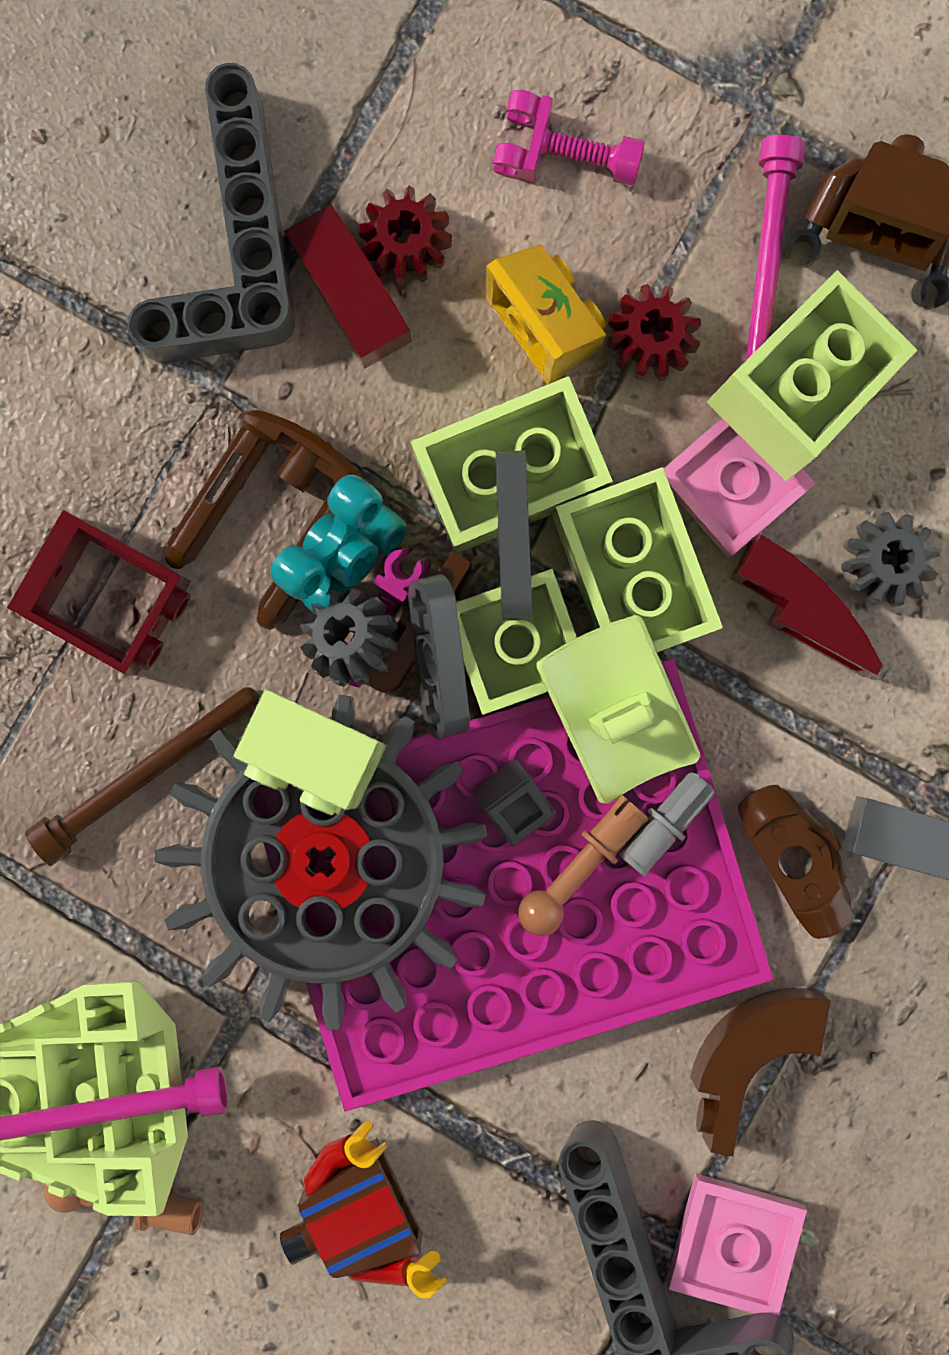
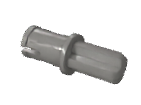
[618,772,715,877]

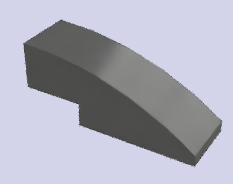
[842,796,949,880]

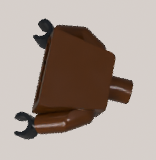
[785,134,949,308]

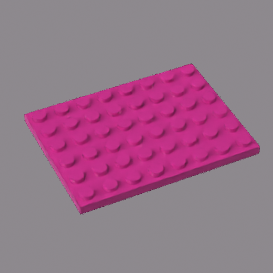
[253,658,774,1112]

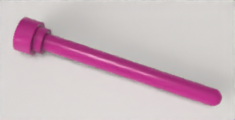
[746,135,806,360]
[0,1066,228,1141]

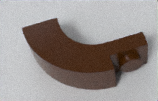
[690,988,831,1157]

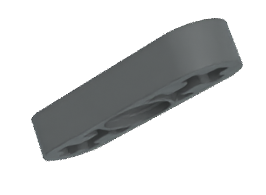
[496,450,532,621]
[408,574,470,739]

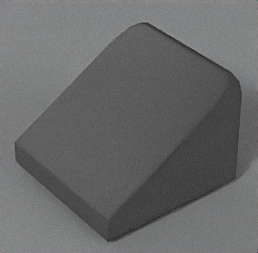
[473,760,557,847]

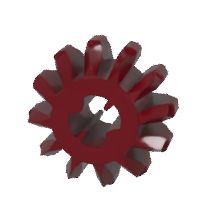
[358,185,452,286]
[607,284,701,381]

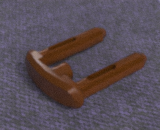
[165,410,365,630]

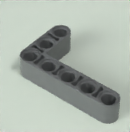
[127,63,295,362]
[558,1120,795,1355]

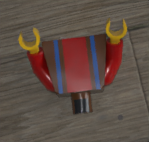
[279,1121,448,1299]

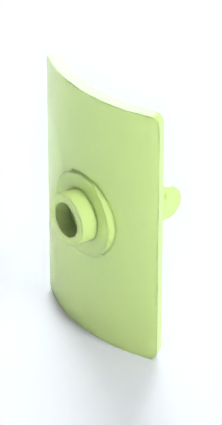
[537,615,700,804]

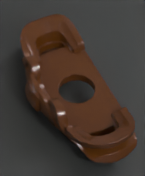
[738,785,854,939]

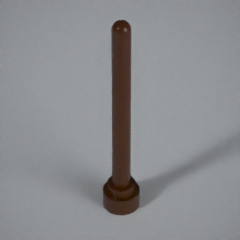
[25,687,259,866]

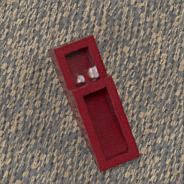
[284,204,412,369]
[730,534,883,677]

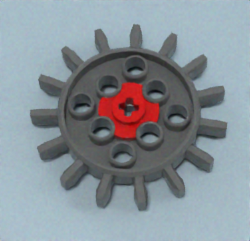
[154,695,487,1030]

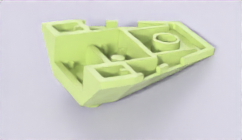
[0,980,188,1216]

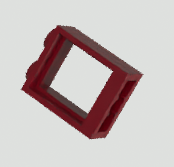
[7,510,191,676]

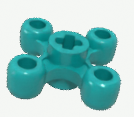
[270,474,407,616]

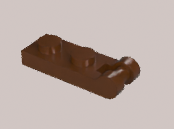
[369,551,472,693]

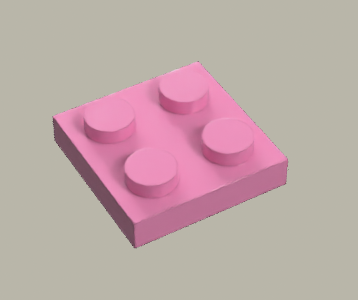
[663,418,816,558]
[666,1173,807,1316]

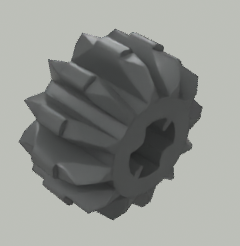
[841,512,941,607]
[300,588,399,687]

